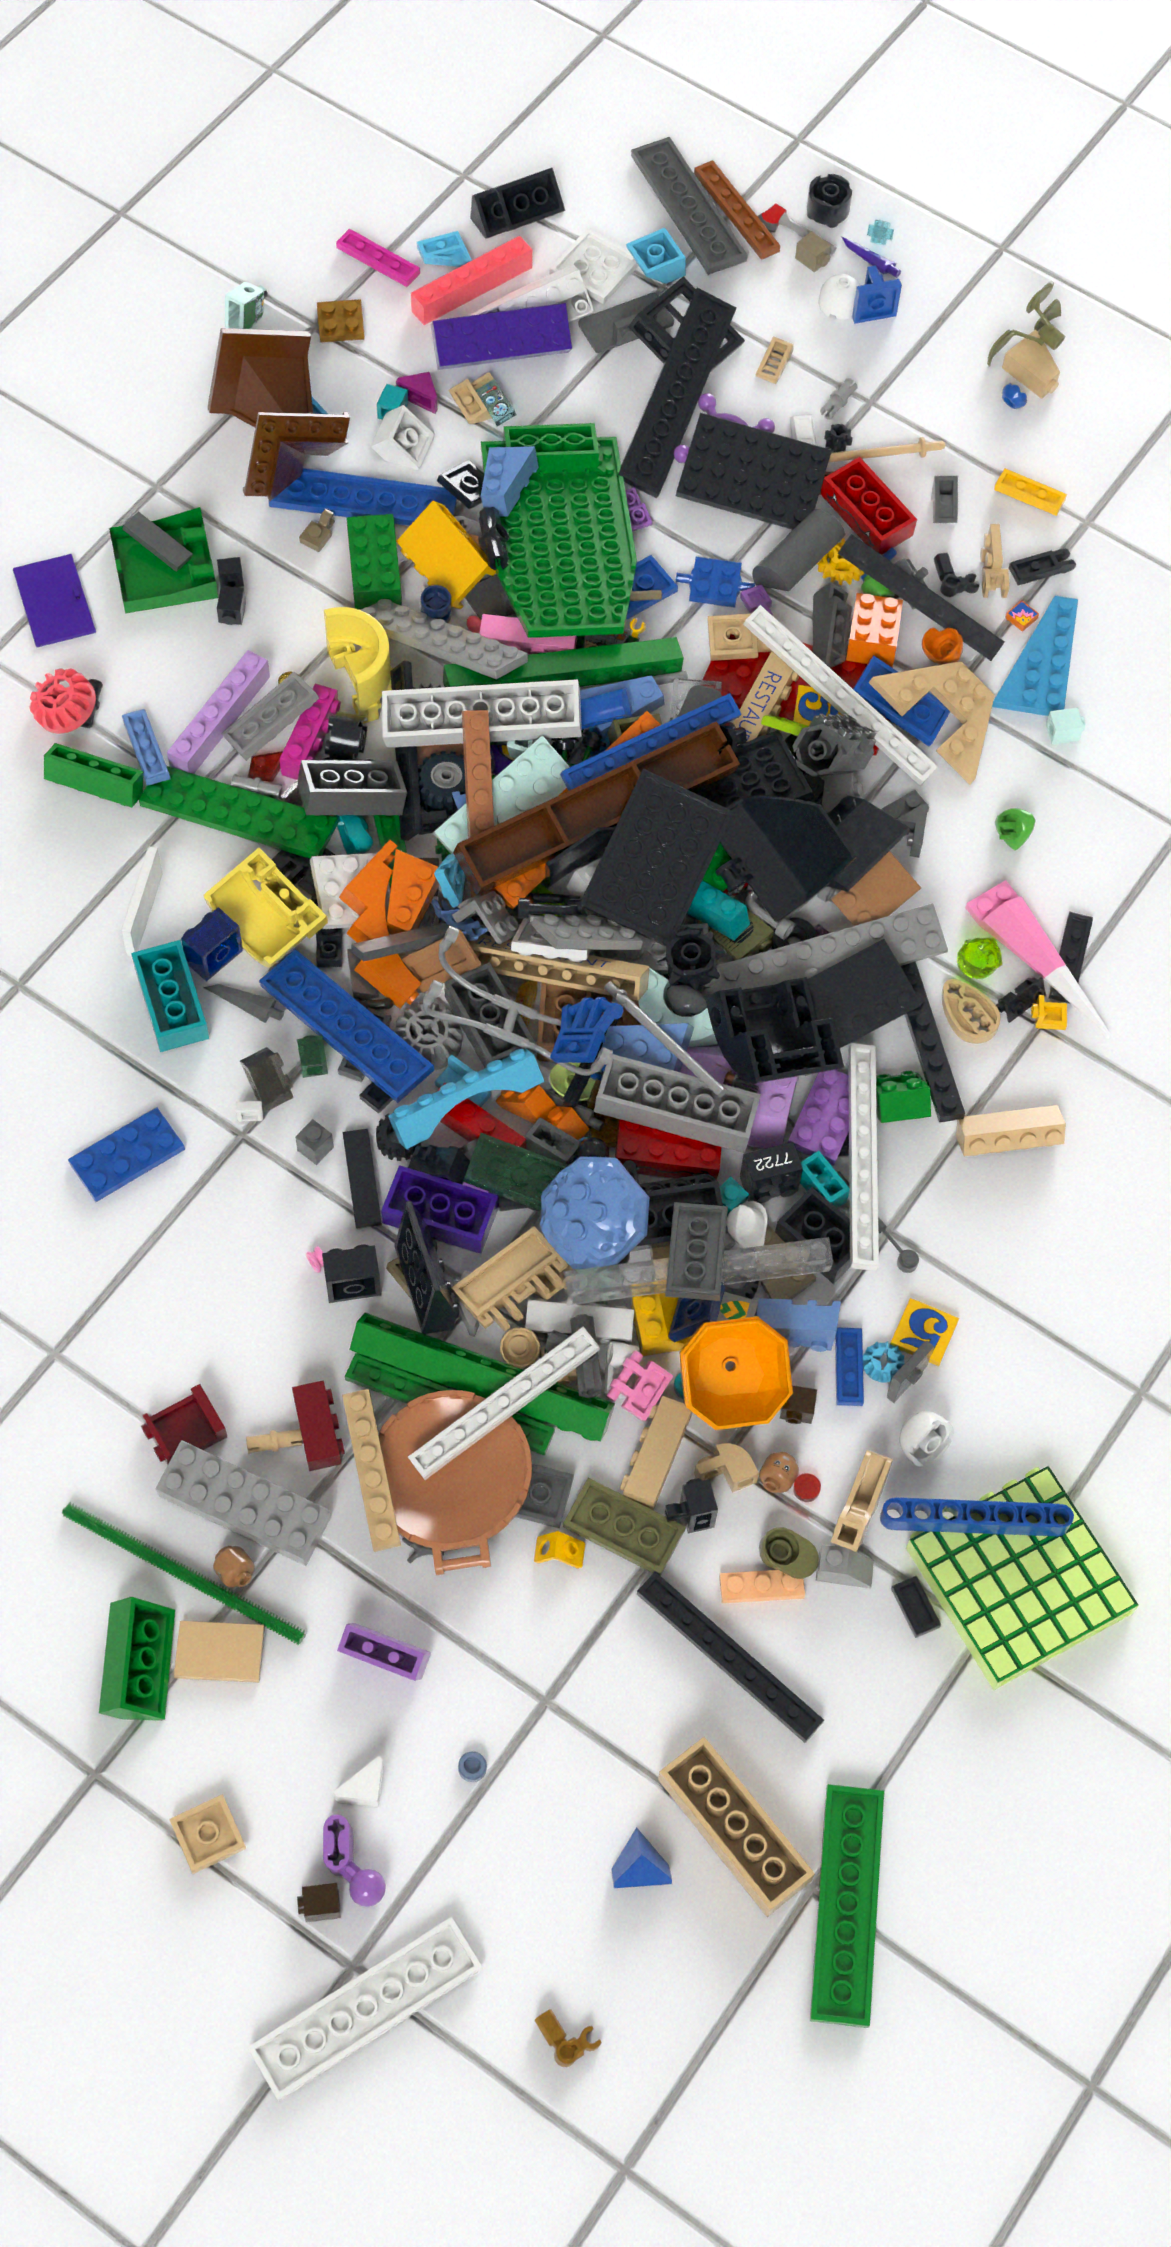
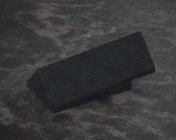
[470,167,565,239]

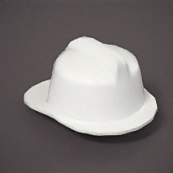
[726,1201,768,1263]

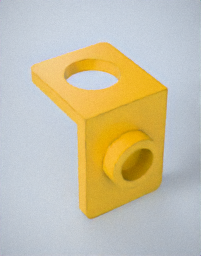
[534,1531,585,1568]

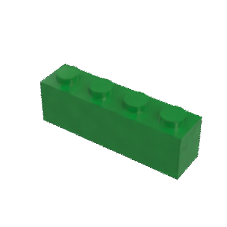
[44,743,144,808]

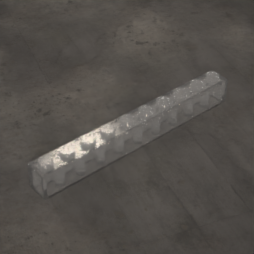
[563,1237,833,1305]

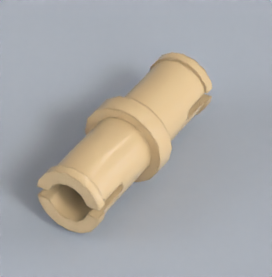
[246,1428,303,1454]

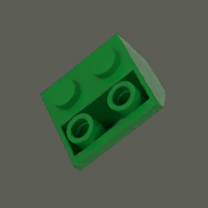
[876,1071,932,1123]

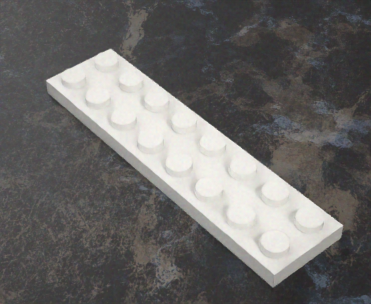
[247,1917,483,2102]

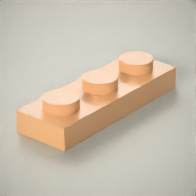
[719,1570,805,1603]

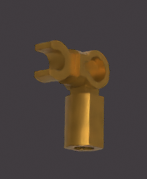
[534,2009,602,2067]

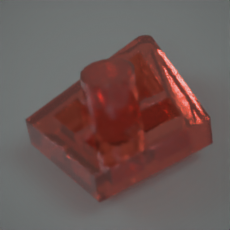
[248,751,283,782]

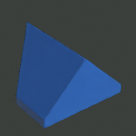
[611,1827,672,1888]

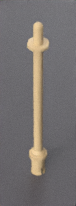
[828,437,946,463]

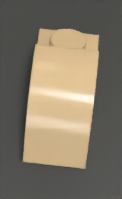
[694,1443,759,1493]

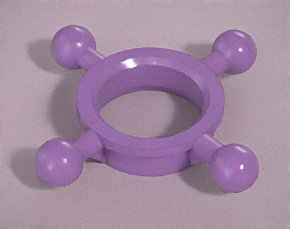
[674,393,775,463]

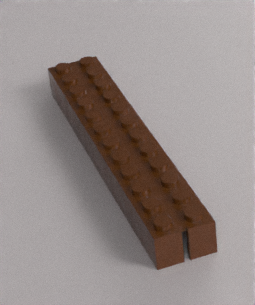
[453,721,740,896]

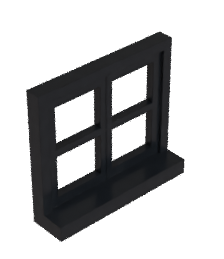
[628,276,745,372]

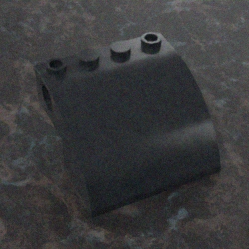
[705,977,844,1084]

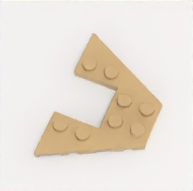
[869,661,995,785]

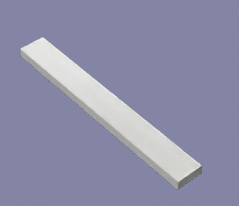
[408,1326,601,1480]

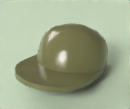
[759,1527,819,1579]

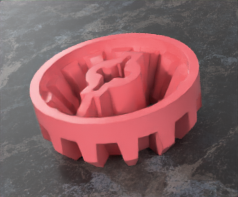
[29,668,96,734]

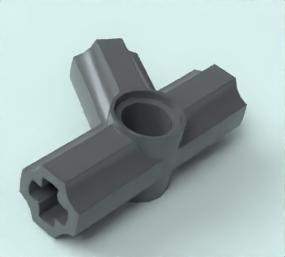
[544,1314,602,1398]

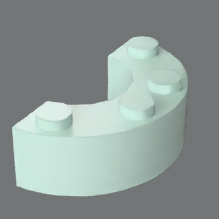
[638,968,718,1047]

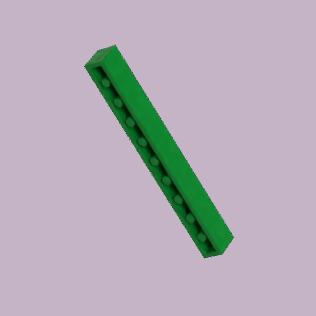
[443,637,684,687]
[349,1313,615,1442]

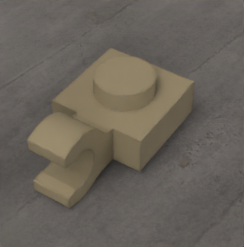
[299,509,335,552]

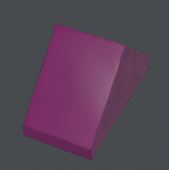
[396,372,437,414]

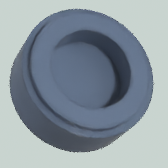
[458,1752,487,1782]

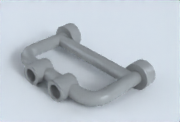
[745,885,836,940]

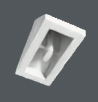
[333,1756,383,1807]

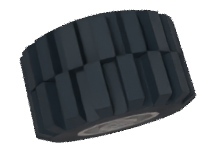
[418,751,466,818]

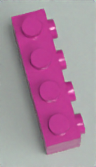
[280,683,341,780]

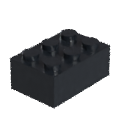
[775,1187,850,1284]

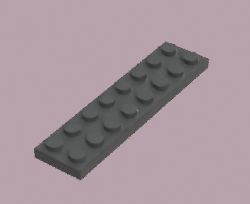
[631,137,748,275]

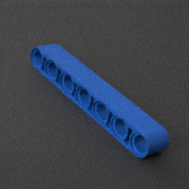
[880,1497,1074,1536]

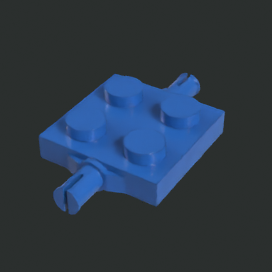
[676,557,755,608]

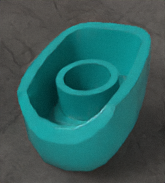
[335,815,373,855]

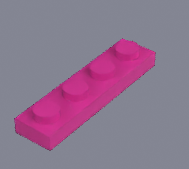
[336,229,420,287]

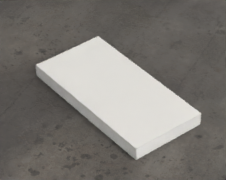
[121,846,163,957]

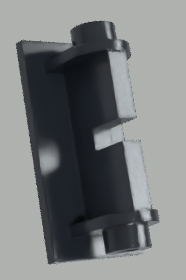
[996,977,1046,1023]

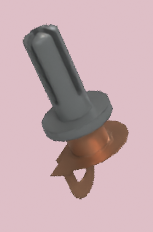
[716,1064,759,1093]

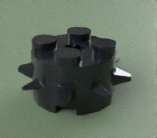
[657,927,726,990]

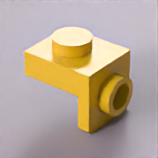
[1031,995,1067,1030]

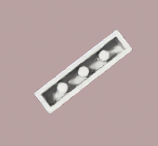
[525,1298,634,1347]

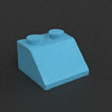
[626,228,686,284]

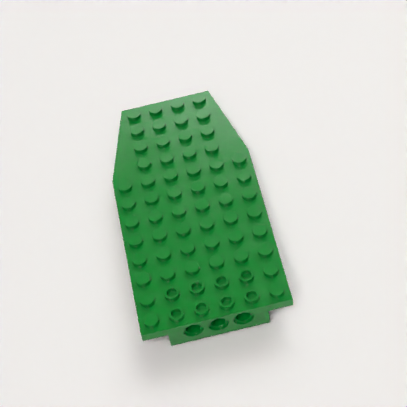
[481,423,637,638]

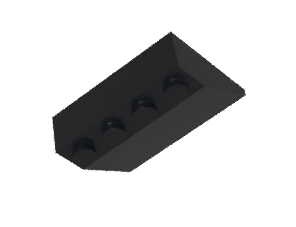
[827,795,910,892]
[807,939,922,1048]
[394,1201,459,1335]

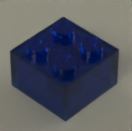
[181,907,243,982]

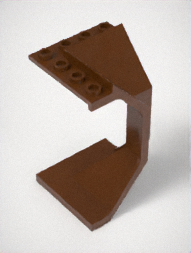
[207,328,350,502]

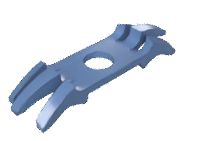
[432,899,488,941]

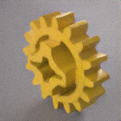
[817,538,864,586]

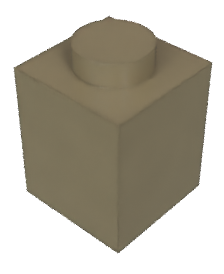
[795,231,831,272]

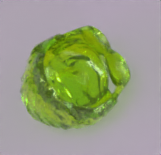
[956,937,1003,979]

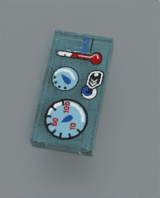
[475,379,516,426]

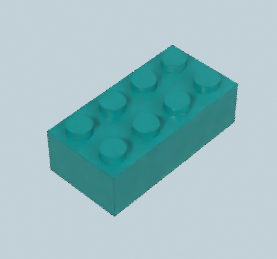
[131,940,209,1052]

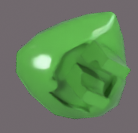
[995,808,1036,850]

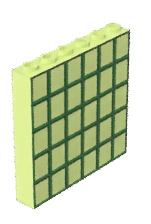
[906,1466,1139,1690]

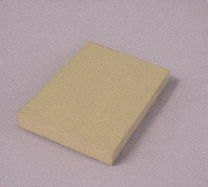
[174,1621,265,1683]

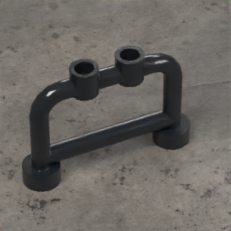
[516,893,583,919]

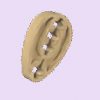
[942,979,1000,1044]

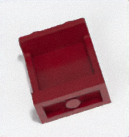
[141,1384,227,1465]

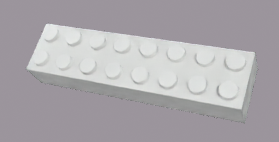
[382,680,582,748]

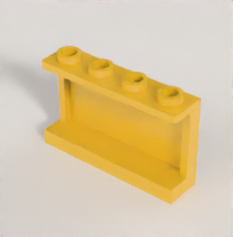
[396,501,496,610]

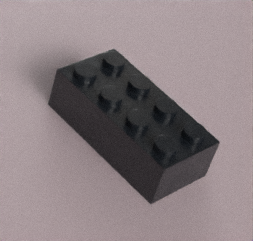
[630,1181,728,1252]

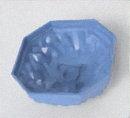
[540,1157,649,1271]

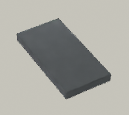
[665,1202,728,1301]

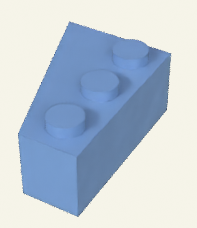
[602,1023,694,1072]
[756,1298,841,1352]

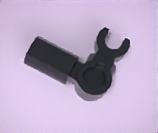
[934,553,979,597]

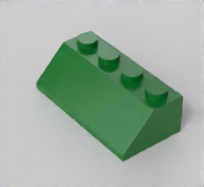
[99,1596,175,1721]

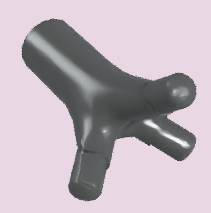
[402,1537,444,1563]

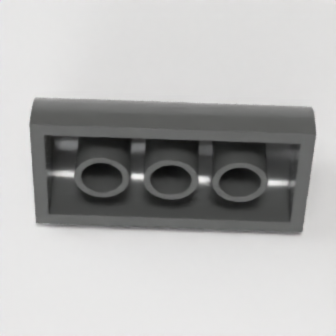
[752,509,846,591]

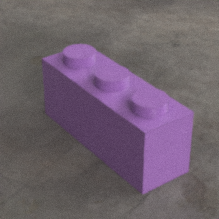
[337,1623,431,1681]

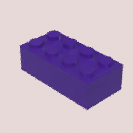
[381,1165,498,1254]

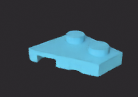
[417,231,472,267]
[434,854,465,907]

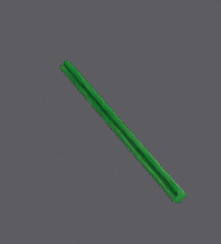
[62,1502,307,1645]

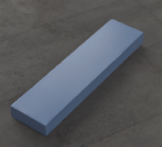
[122,709,170,786]

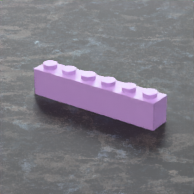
[167,650,270,774]

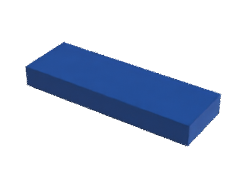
[835,1327,864,1406]

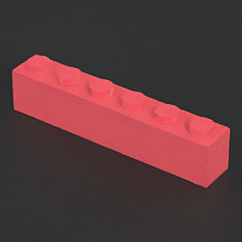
[411,236,532,325]

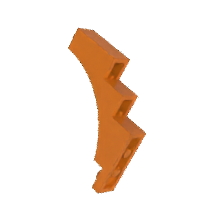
[339,840,422,1009]

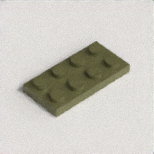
[563,1478,686,1576]

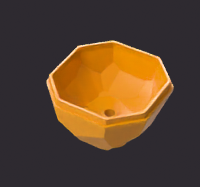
[679,1316,793,1430]

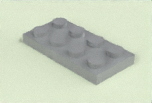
[221,672,319,761]
[531,914,643,950]

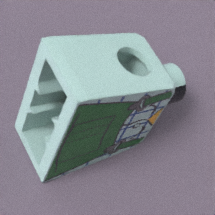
[225,282,268,329]

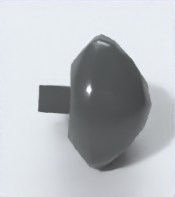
[667,984,707,1017]

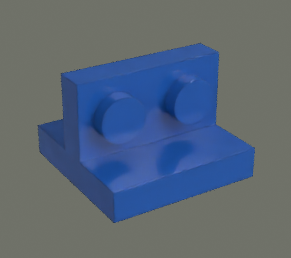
[852,265,902,324]

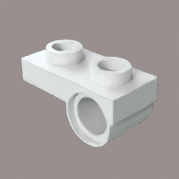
[604,1341,639,1399]

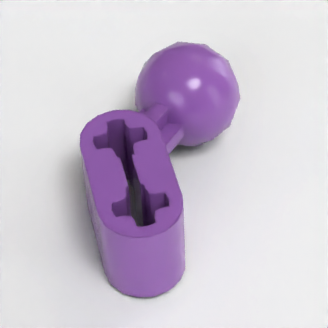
[323,1815,386,1907]

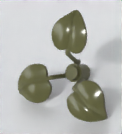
[987,281,1066,367]

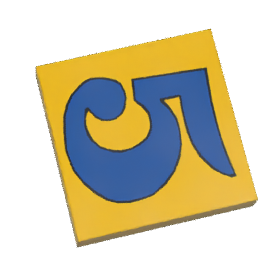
[794,685,843,726]
[890,1298,959,1366]

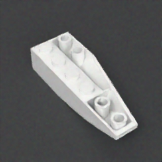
[469,264,594,322]

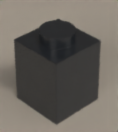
[217,586,246,625]

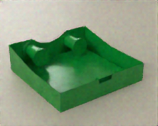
[109,507,218,614]

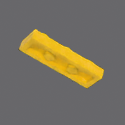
[994,468,1067,516]

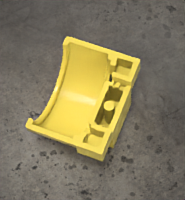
[324,607,395,724]
[204,848,328,968]

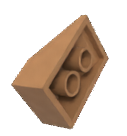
[831,851,921,926]

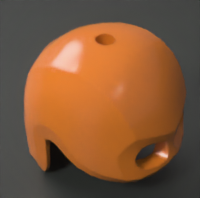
[922,628,963,665]

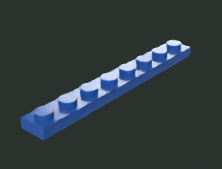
[560,693,741,791]

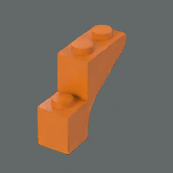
[496,1085,589,1140]

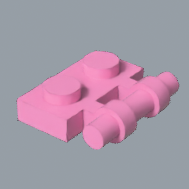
[606,1351,673,1421]

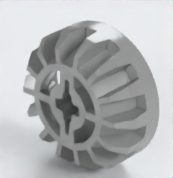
[393,1003,462,1071]

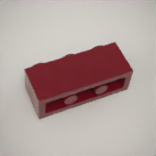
[292,1380,345,1471]

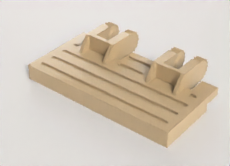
[451,1226,568,1331]

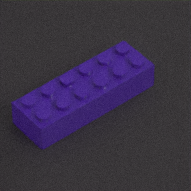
[431,303,572,370]

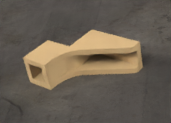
[831,1450,893,1552]

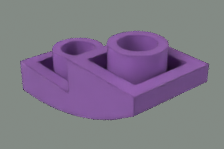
[625,487,653,531]

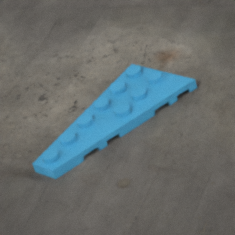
[992,596,1078,716]

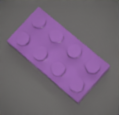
[787,1070,849,1166]

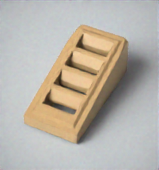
[756,336,794,384]

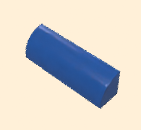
[581,688,632,730]

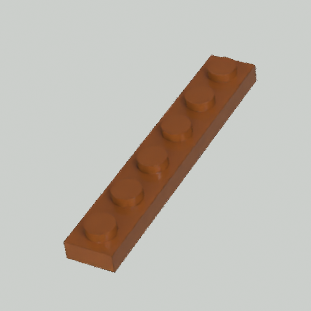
[694,160,780,260]

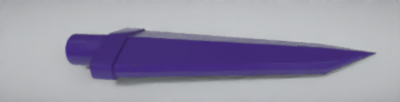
[841,236,901,278]

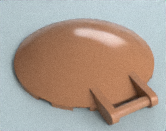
[379,1390,532,1575]

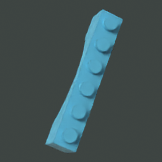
[388,1049,545,1149]

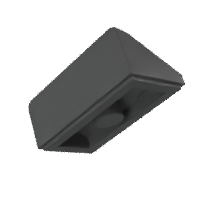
[347,949,379,1000]

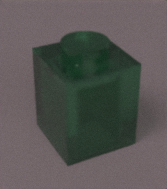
[297,1035,328,1078]

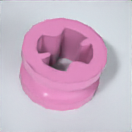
[306,1246,324,1273]

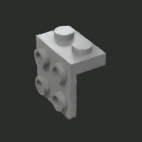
[452,890,519,944]

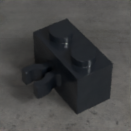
[408,1145,471,1184]
[665,1478,718,1534]

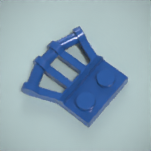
[550,997,623,1063]

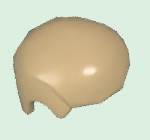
[500,1327,541,1369]

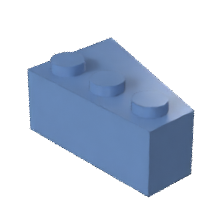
[481,446,539,516]
[580,675,665,740]

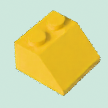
[631,1292,691,1356]

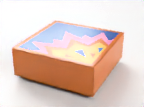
[1005,600,1039,632]

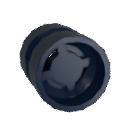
[420,585,451,623]

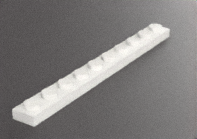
[743,605,938,786]
[848,1043,879,1271]

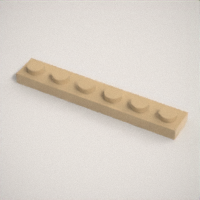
[342,1389,401,1552]

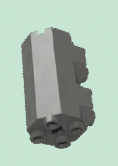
[793,714,877,777]

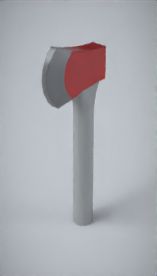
[757,203,837,255]

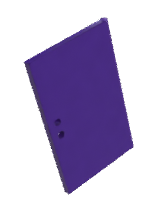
[13,554,96,648]

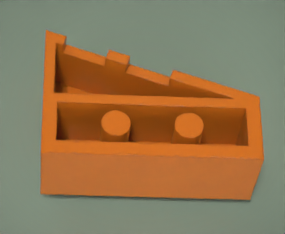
[387,849,440,935]

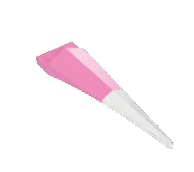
[965,880,1110,1039]

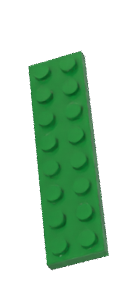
[139,766,338,859]
[810,1784,884,2028]

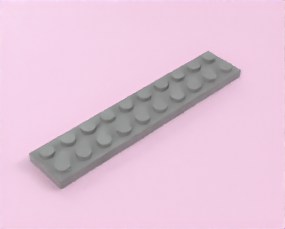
[702,904,948,996]

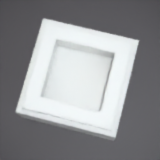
[236,1101,263,1122]

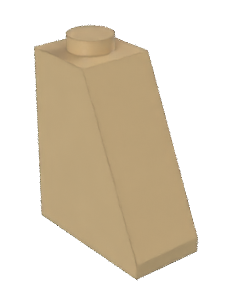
[1002,330,1060,399]

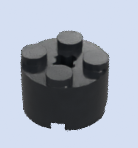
[807,174,852,228]
[325,711,368,761]

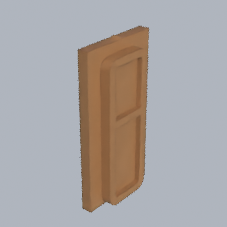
[402,930,481,993]

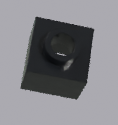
[217,557,244,587]

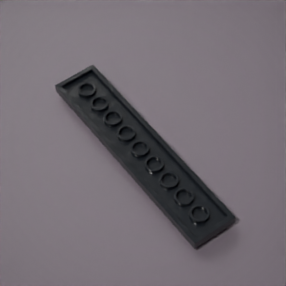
[617,287,737,498]

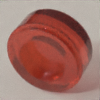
[793,1473,821,1502]

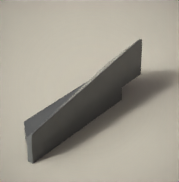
[813,582,852,668]

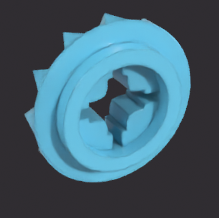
[863,1341,905,1383]

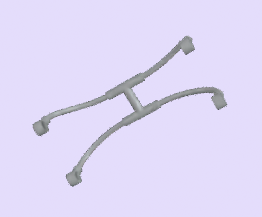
[423,925,627,1076]

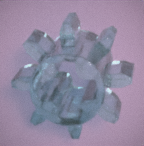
[867,220,894,245]

